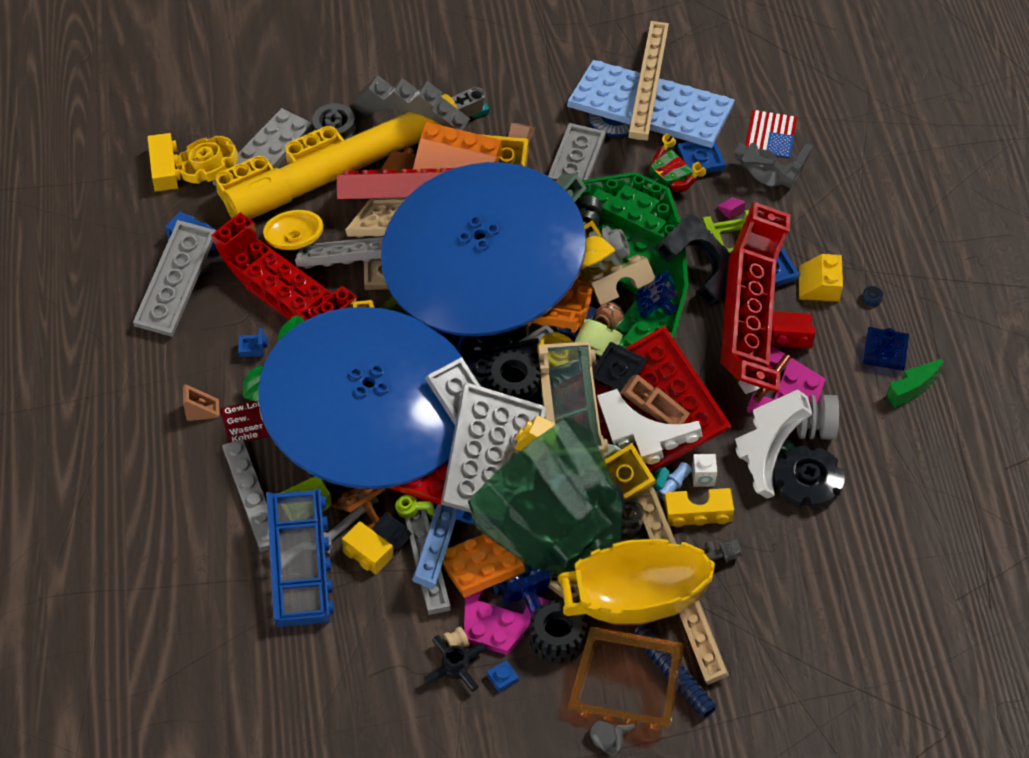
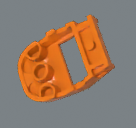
[527,278,592,333]

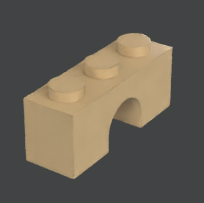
[587,255,656,305]

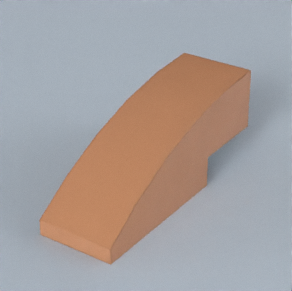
[620,374,690,424]

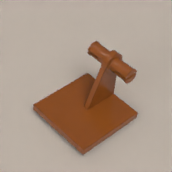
[332,488,392,529]

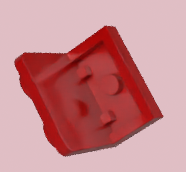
[771,311,815,349]

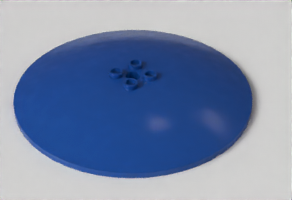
[381,162,586,336]
[259,307,463,489]

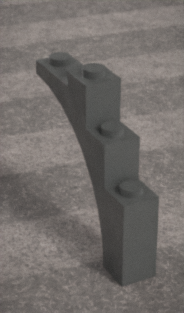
[351,75,470,131]

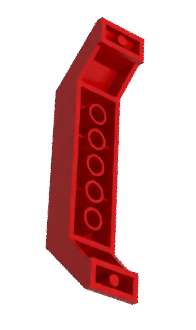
[720,202,791,393]

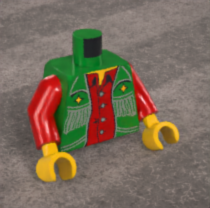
[649,133,706,193]

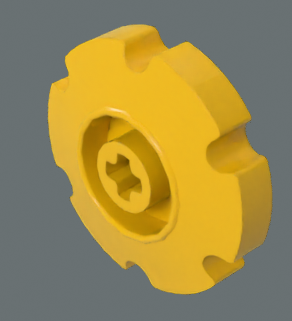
[176,136,238,183]

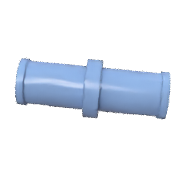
[656,462,692,501]

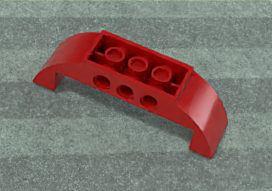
[211,212,357,321]

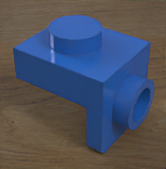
[238,328,268,357]

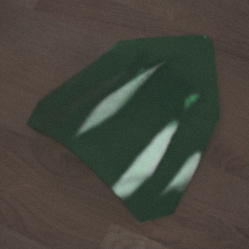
[468,418,623,576]

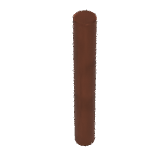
[753,354,791,403]

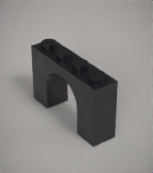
[654,212,731,307]

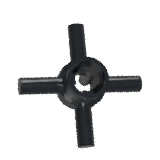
[424,635,486,692]

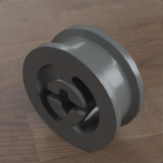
[312,103,356,140]

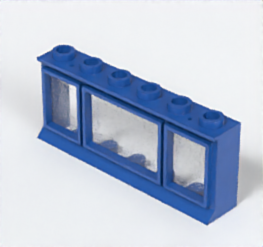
[266,488,334,627]

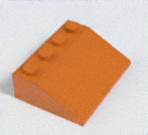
[413,122,502,173]

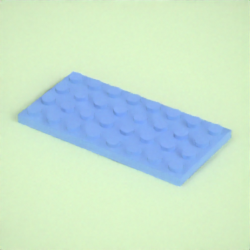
[567,60,735,148]

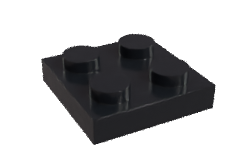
[592,341,648,393]

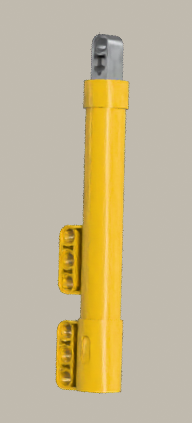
[215,87,485,219]

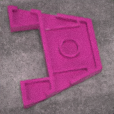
[747,346,825,413]
[464,590,550,655]

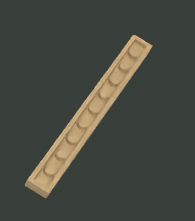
[628,21,669,141]
[634,486,729,685]

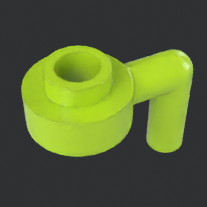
[396,495,435,520]

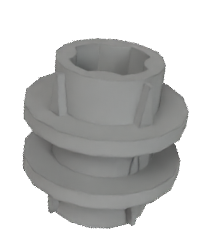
[589,226,630,271]

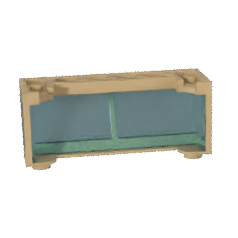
[538,341,608,477]

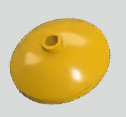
[263,210,323,251]

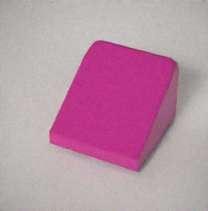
[717,197,746,220]

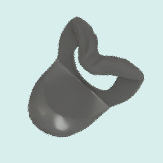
[590,720,636,756]

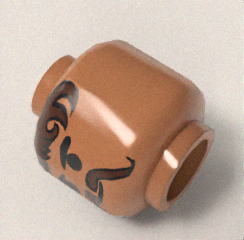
[593,301,624,331]

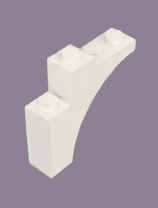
[597,389,703,464]
[735,390,813,499]

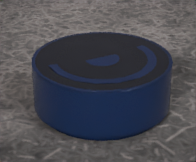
[862,286,883,306]

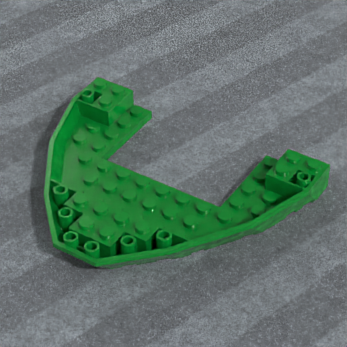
[475,172,689,348]

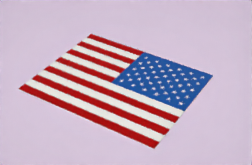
[746,110,797,158]

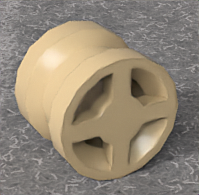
[443,626,469,649]

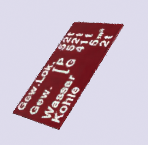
[221,401,270,443]

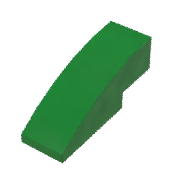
[886,359,943,408]

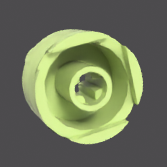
[575,319,623,358]

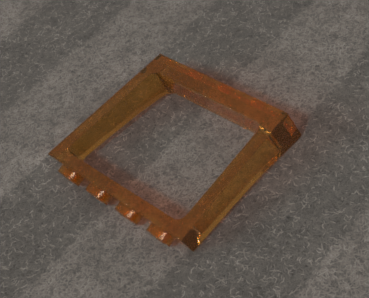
[568,627,684,730]

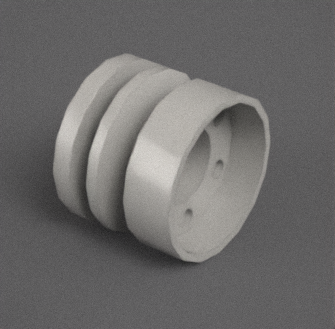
[796,394,839,440]

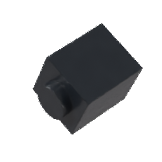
[371,512,412,551]

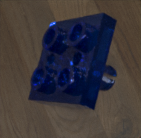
[635,270,677,319]
[863,327,909,371]
[502,569,552,615]

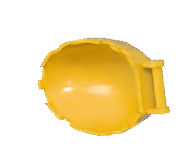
[558,539,715,625]

